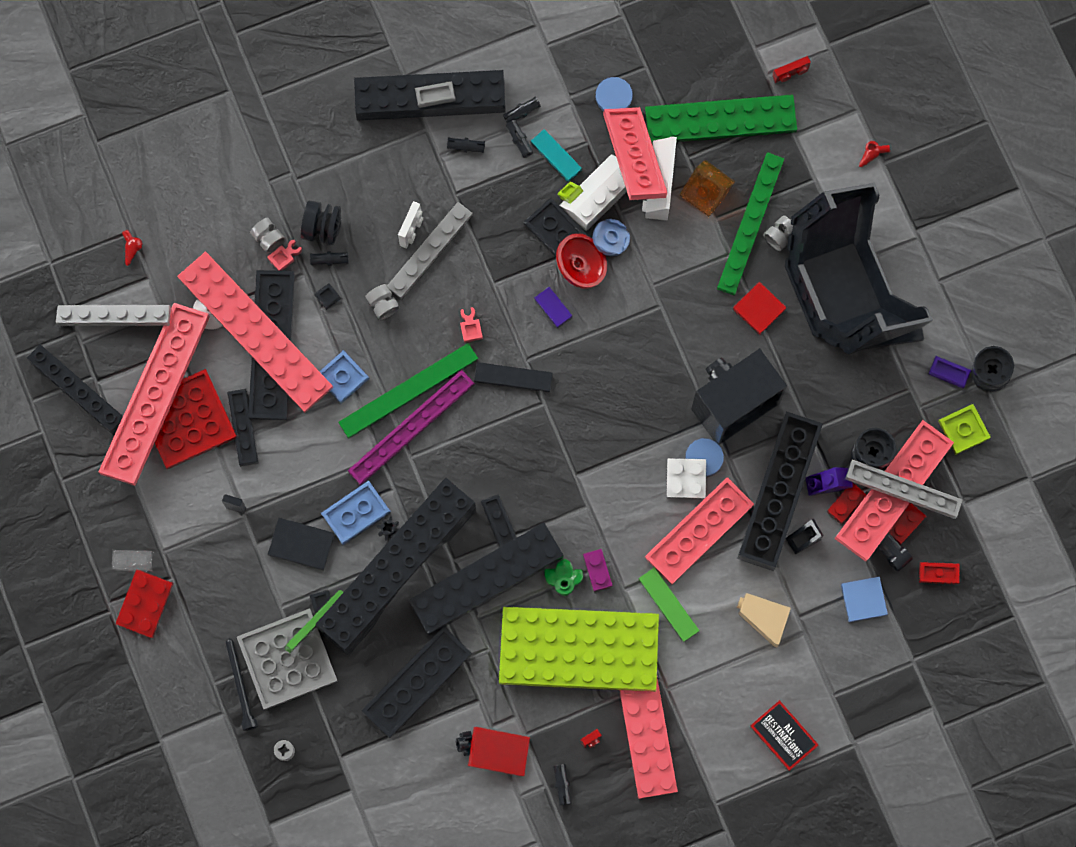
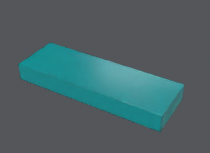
[530,129,582,182]

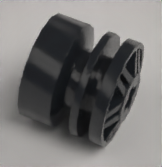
[301,200,342,245]
[971,346,1015,392]
[851,428,896,471]

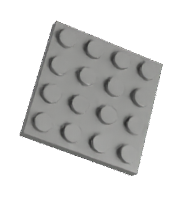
[237,609,338,710]

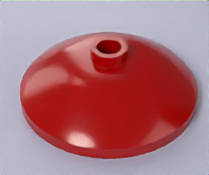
[556,234,607,289]

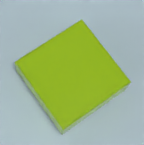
[558,181,583,204]

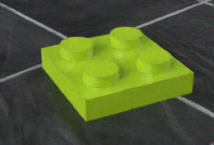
[938,404,991,455]

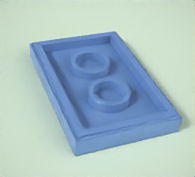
[321,481,391,545]

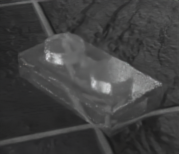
[112,550,153,571]

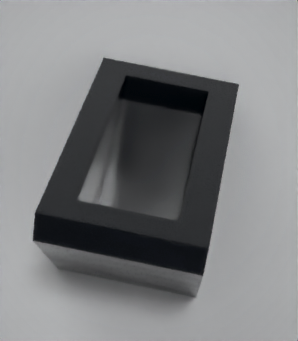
[785,519,824,555]

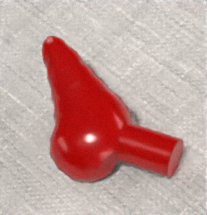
[859,141,890,167]
[122,230,143,266]

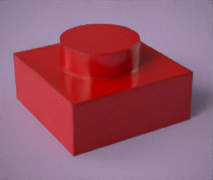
[580,729,602,748]

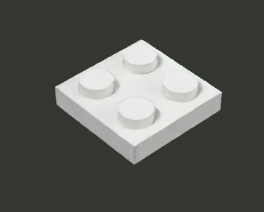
[398,201,423,249]
[667,458,706,498]

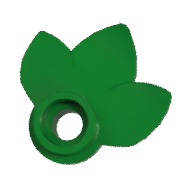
[544,559,583,596]

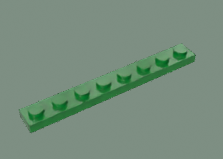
[717,152,784,296]

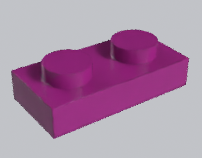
[583,549,613,592]

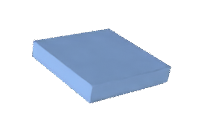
[319,350,369,404]
[841,577,888,622]

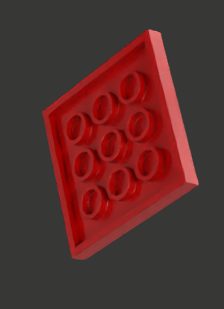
[155,369,237,470]

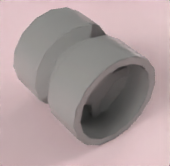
[763,216,793,251]
[250,218,286,254]
[365,284,400,320]

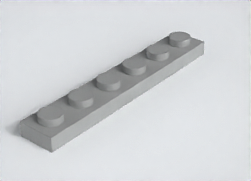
[387,202,473,300]
[56,305,171,326]
[845,460,962,519]

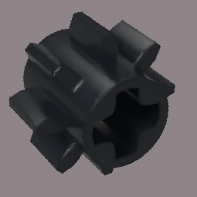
[377,516,399,541]
[456,731,472,756]

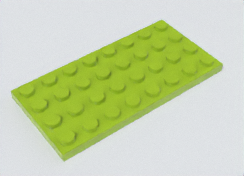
[499,607,659,692]

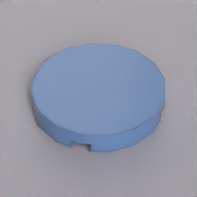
[596,77,632,111]
[592,219,630,256]
[685,438,724,477]

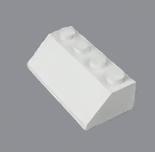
[642,137,677,220]
[559,154,627,231]

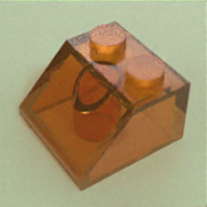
[679,160,735,217]

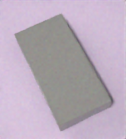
[415,81,456,108]

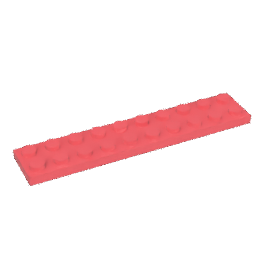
[177,251,333,413]
[98,303,210,486]

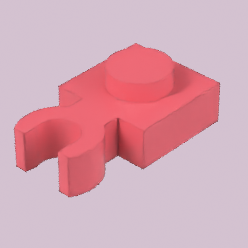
[267,240,302,271]
[460,307,483,343]

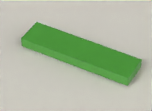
[638,567,700,643]
[285,590,343,654]

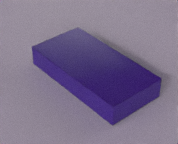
[534,287,572,328]
[928,356,971,389]

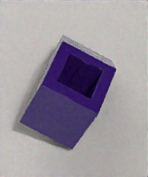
[805,467,853,496]

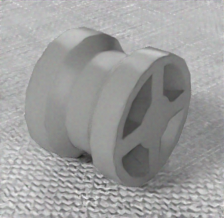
[274,740,295,761]

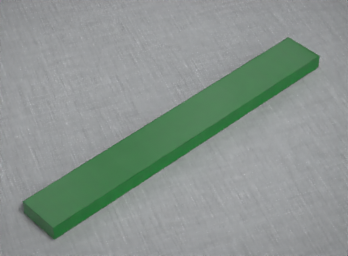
[338,343,478,439]

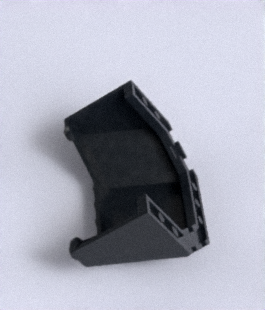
[785,183,933,354]

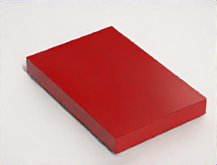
[468,727,530,777]

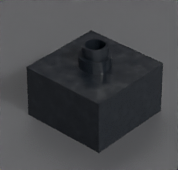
[691,348,787,445]

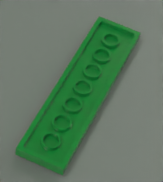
[645,95,797,144]

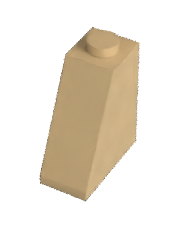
[737,593,791,647]

